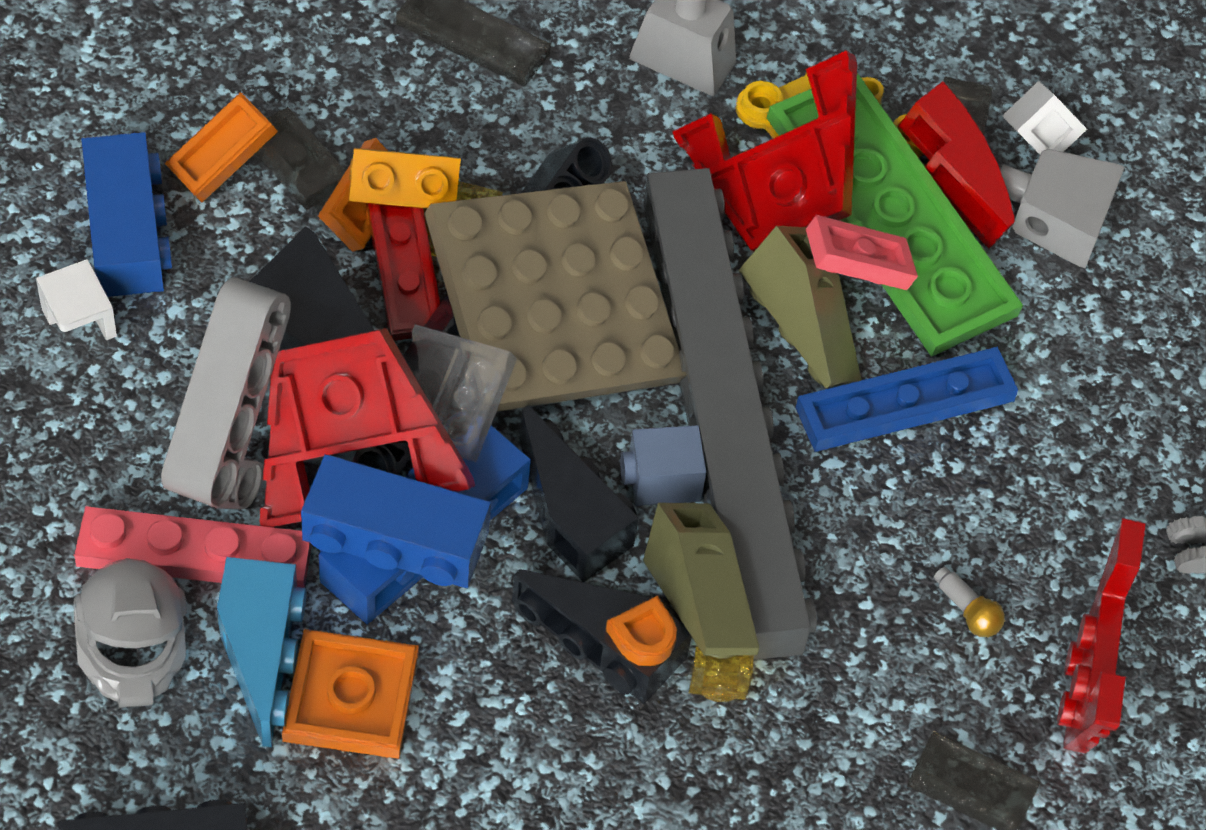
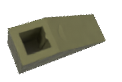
[739,226,861,389]
[643,503,760,659]

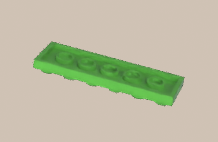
[767,73,1023,357]

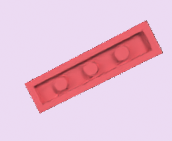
[74,506,312,588]

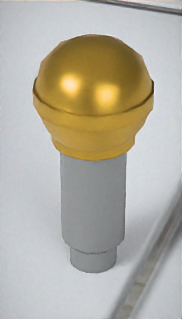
[934,567,1005,637]

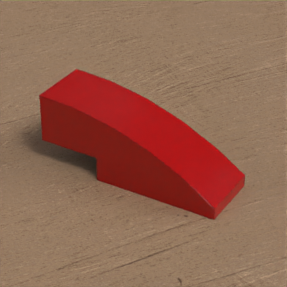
[898,81,1015,249]

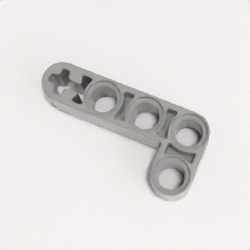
[161,277,291,510]

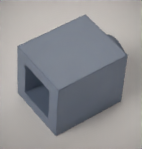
[620,425,706,506]

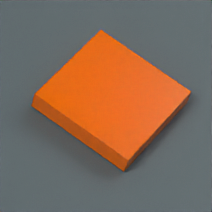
[282,629,419,759]

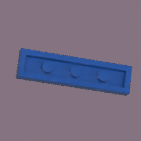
[796,347,1018,452]

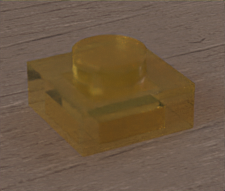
[688,646,754,702]

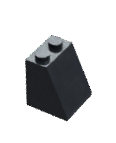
[249,226,374,380]

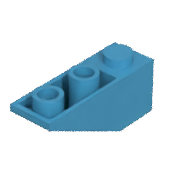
[217,557,307,747]

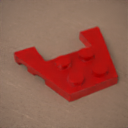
[672,50,857,252]
[259,328,475,527]
[1057,518,1146,754]

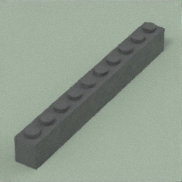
[643,168,817,662]

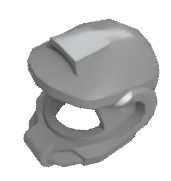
[74,558,187,708]

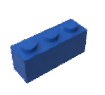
[81,132,172,297]
[301,454,491,589]

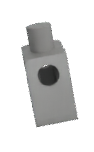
[629,0,736,97]
[1001,149,1125,269]

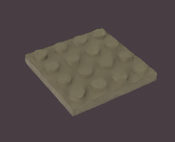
[424,181,687,414]

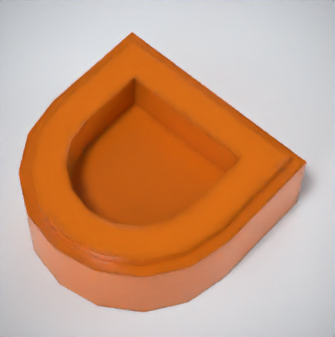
[606,596,677,666]

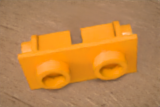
[349,148,461,208]

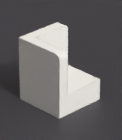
[1003,81,1087,155]
[36,259,117,340]

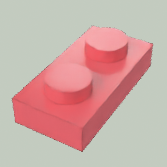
[806,215,918,290]

